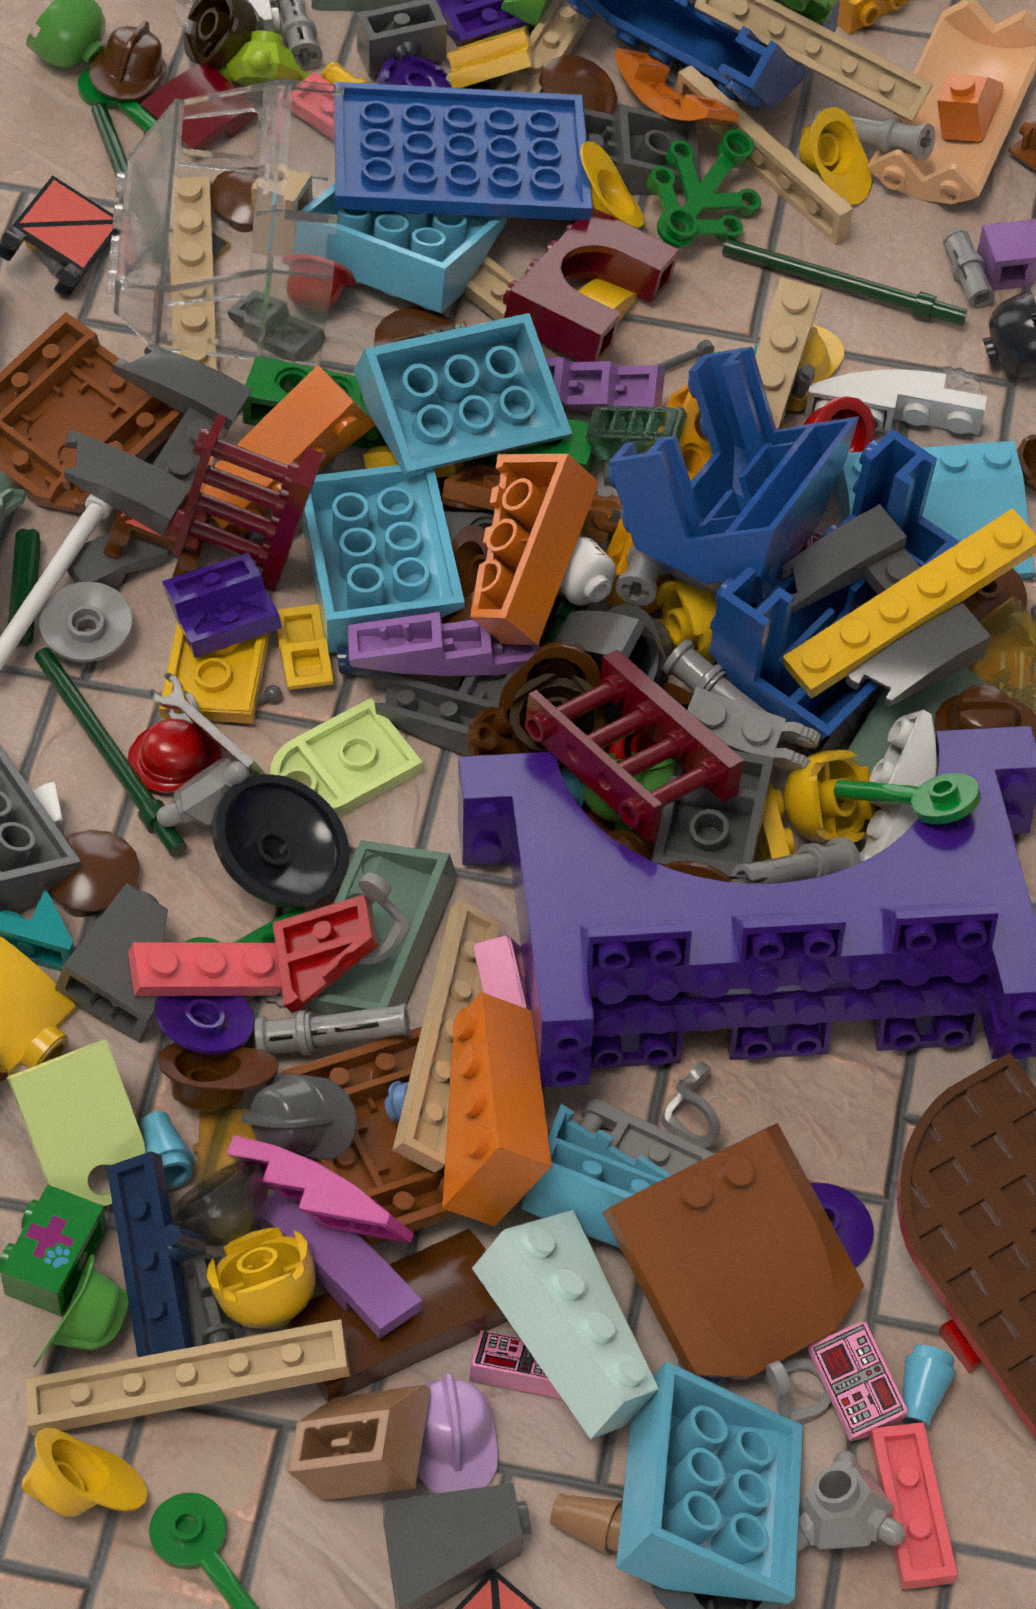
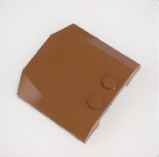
[0,312,184,514]
[282,1027,460,1246]
[602,1123,864,1380]

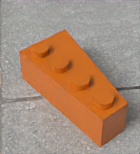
[189,365,375,536]
[470,454,599,645]
[442,992,552,1226]

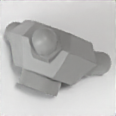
[157,759,249,827]
[797,1450,906,1552]

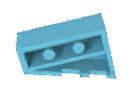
[521,1104,671,1248]

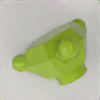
[220,31,310,91]

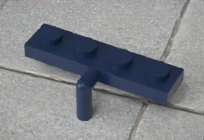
[106,1151,207,1357]

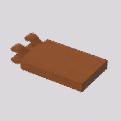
[442,460,622,544]

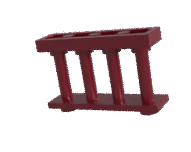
[169,413,324,592]
[525,649,744,842]

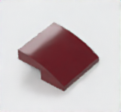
[141,63,261,158]

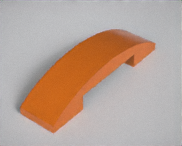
[614,48,740,126]

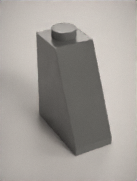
[55,883,168,1042]
[383,1483,530,1609]

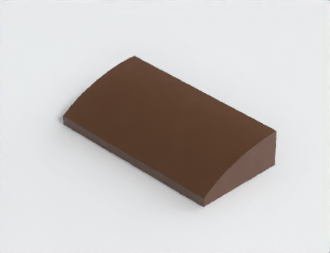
[286,1229,508,1403]

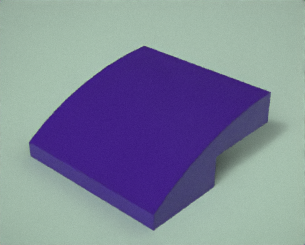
[436,0,529,46]
[162,553,282,658]

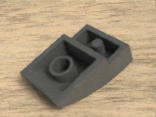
[583,104,701,195]
[652,750,774,880]

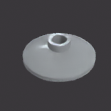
[39,582,133,662]

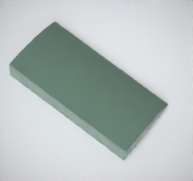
[305,840,458,1027]

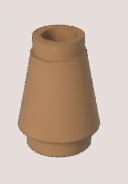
[550,1493,623,1554]

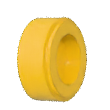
[21,1024,68,1069]

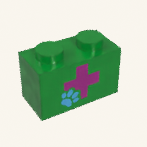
[0,1184,107,1317]

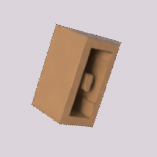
[288,1385,430,1500]

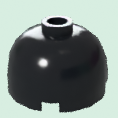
[982,290,1036,380]

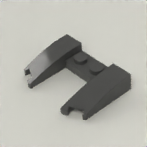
[64,344,253,536]
[780,505,991,707]
[374,603,556,756]

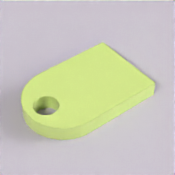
[270,698,423,817]
[7,1039,145,1206]

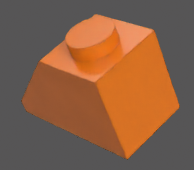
[937,74,1004,142]

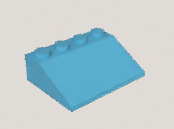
[294,183,507,313]
[354,313,572,475]
[834,441,1035,579]
[302,465,465,653]
[616,1361,803,1604]

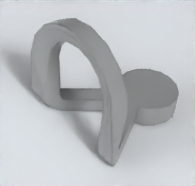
[358,872,409,965]
[661,1061,721,1149]
[760,1358,832,1425]

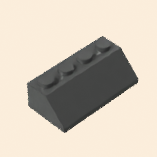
[0,745,81,912]

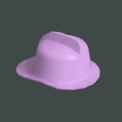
[417,1373,498,1493]

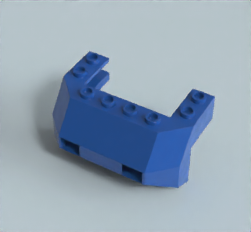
[564,0,840,110]
[608,346,859,604]
[709,429,960,746]

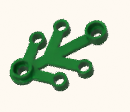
[646,129,761,249]

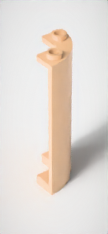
[867,0,1036,204]

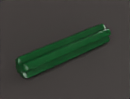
[8,528,41,646]

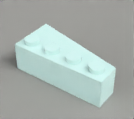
[472,1210,659,1439]

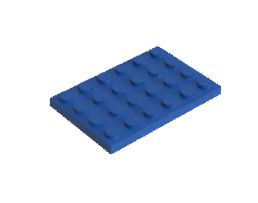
[333,82,592,221]

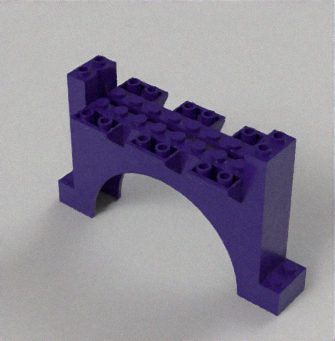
[458,726,1036,1088]

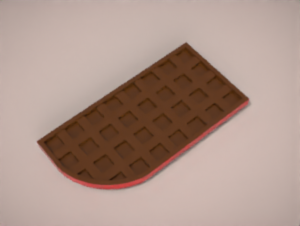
[897,1052,1036,1440]

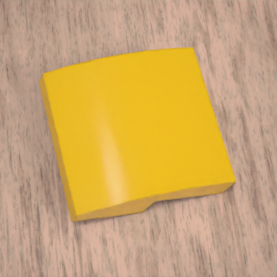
[447,26,532,88]
[0,936,77,1076]

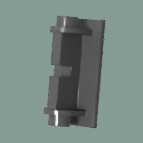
[181,1249,244,1347]

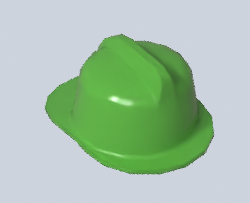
[33,1254,129,1368]

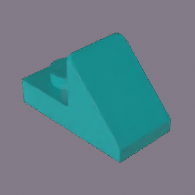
[0,891,75,972]

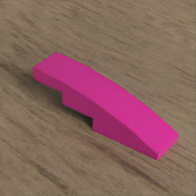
[227,1135,414,1243]

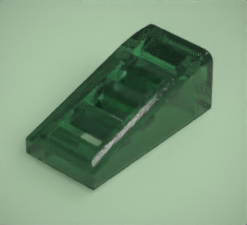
[586,406,687,460]

